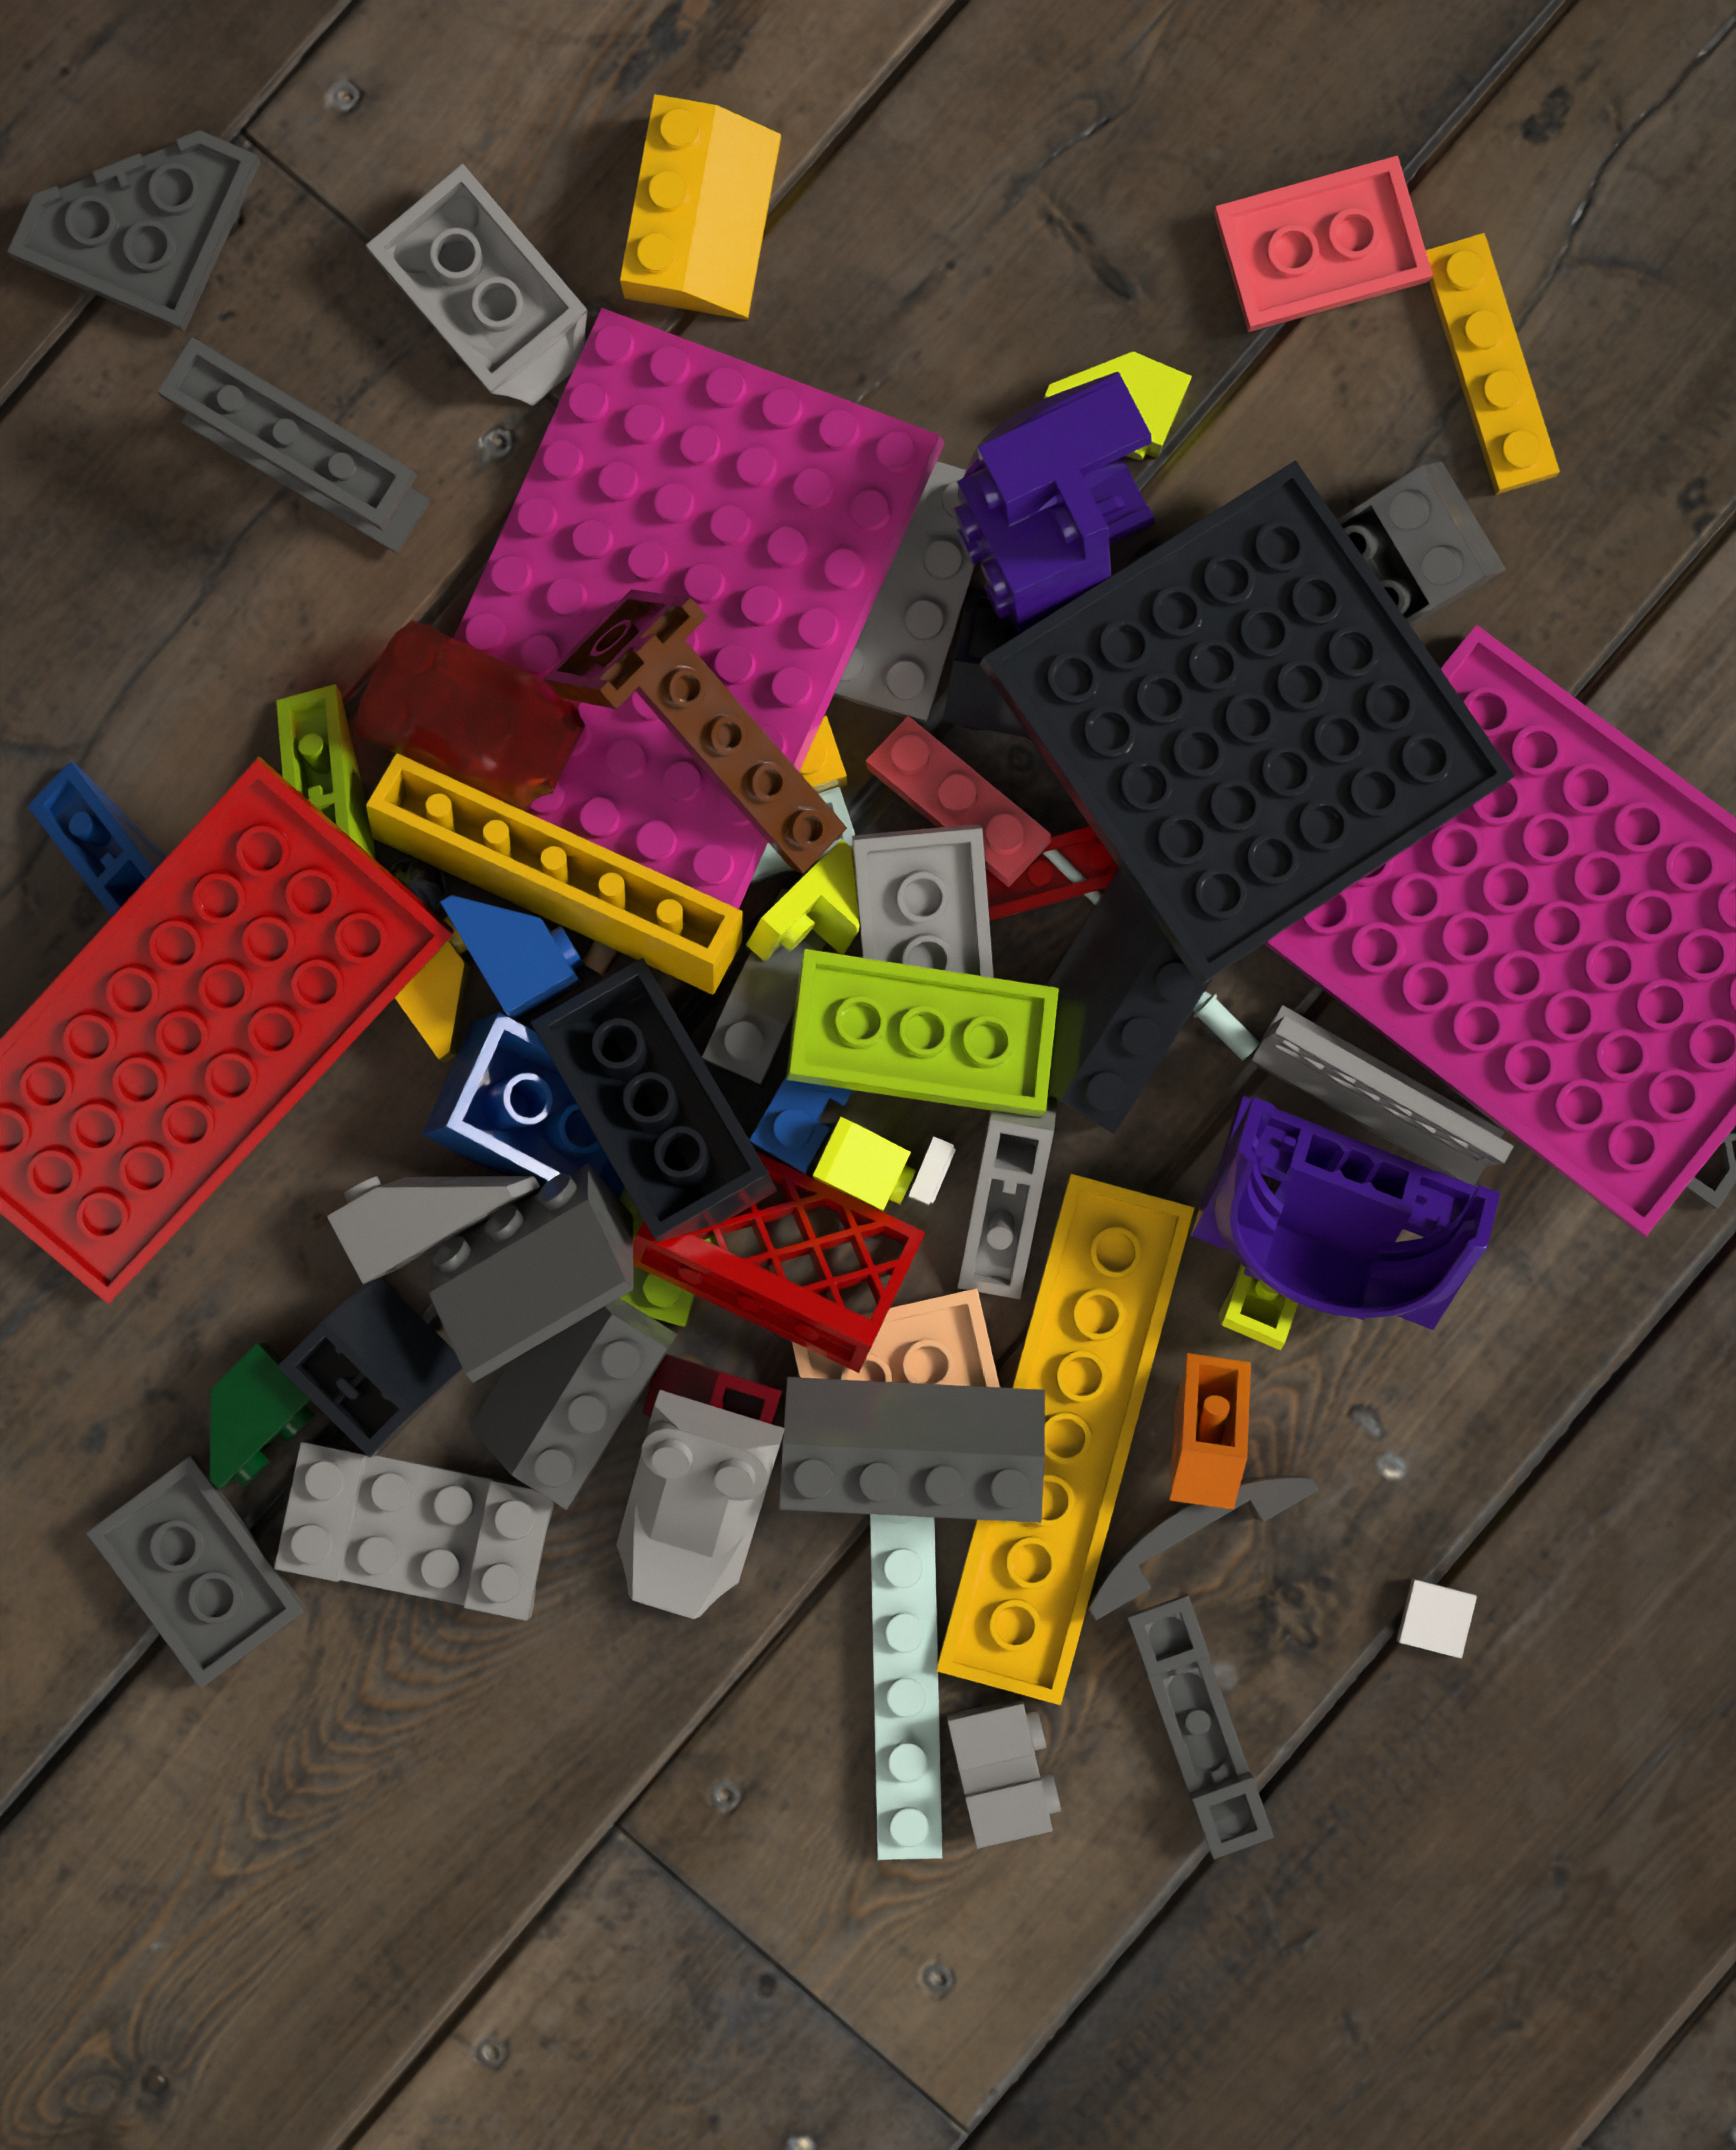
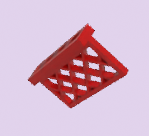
[633,1152,926,1373]

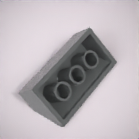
[779,1377,1045,1523]

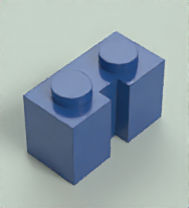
[749,1075,855,1175]

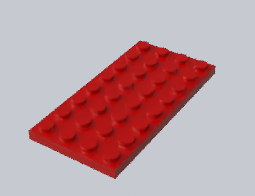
[0,756,454,1305]

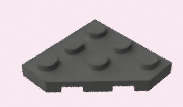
[7,130,261,333]

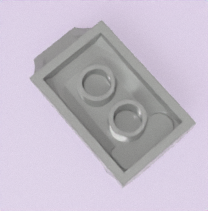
[366,164,588,406]
[616,1390,785,1619]

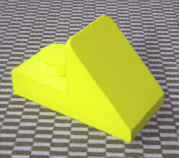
[746,839,860,962]
[1218,1264,1298,1351]

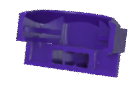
[953,372,1154,634]
[1191,1096,1500,1330]

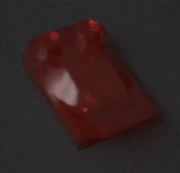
[356,620,586,813]

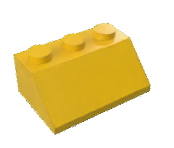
[620,94,781,320]

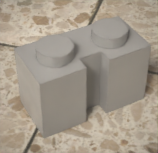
[947,1697,1061,1849]

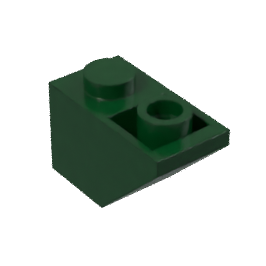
[210,1342,315,1490]

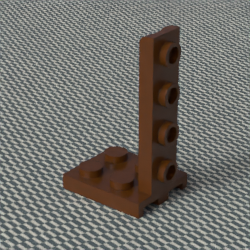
[543,589,847,874]

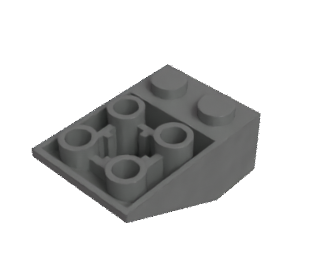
[1337,461,1506,627]

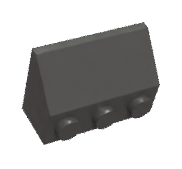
[429,1163,633,1383]
[469,1298,678,1510]

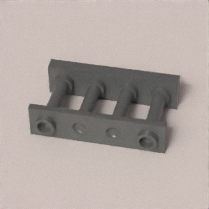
[157,336,431,555]

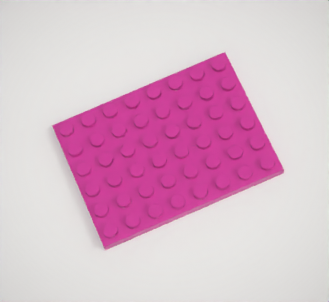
[401,308,945,909]
[1265,624,1736,1239]

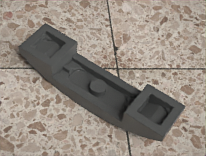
[1087,1475,1319,1620]
[1127,1594,1274,1859]

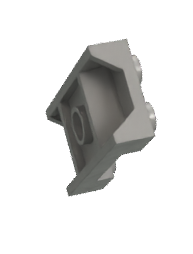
[274,1440,555,1621]

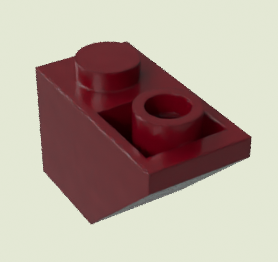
[642,1353,783,1424]

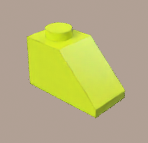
[813,1116,917,1211]

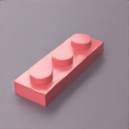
[866,716,1051,887]

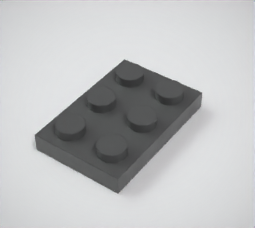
[86,1455,307,1689]

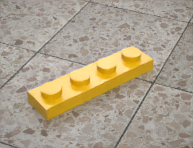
[1426,233,1560,495]

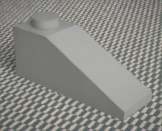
[958,1096,1057,1299]
[327,1176,540,1284]

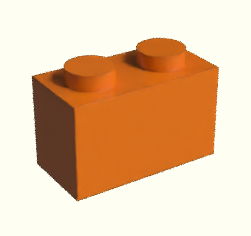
[1169,1353,1251,1510]

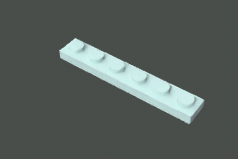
[870,1514,942,1860]

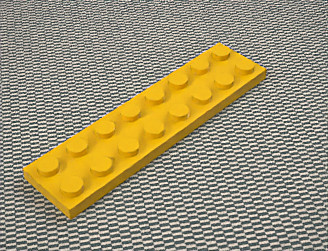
[936,1174,1195,1705]

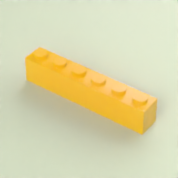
[366,753,743,995]

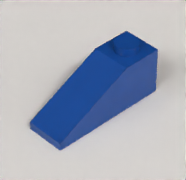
[27,761,167,916]

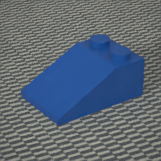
[421,1012,625,1199]

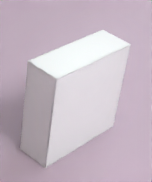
[908,1136,956,1206]
[1397,1579,1477,1658]

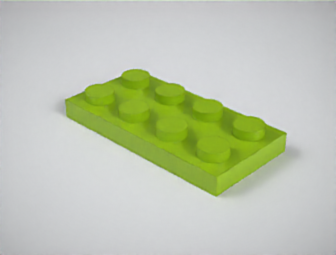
[786,949,1059,1118]

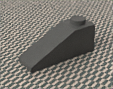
[702,888,827,1088]

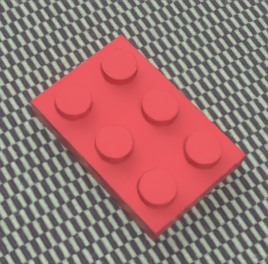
[1213,155,1433,332]

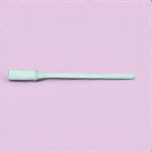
[1043,849,1260,1061]

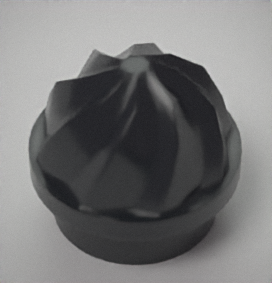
[388,856,448,913]

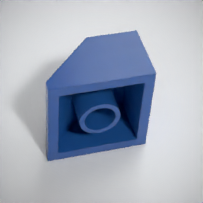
[440,895,585,1022]

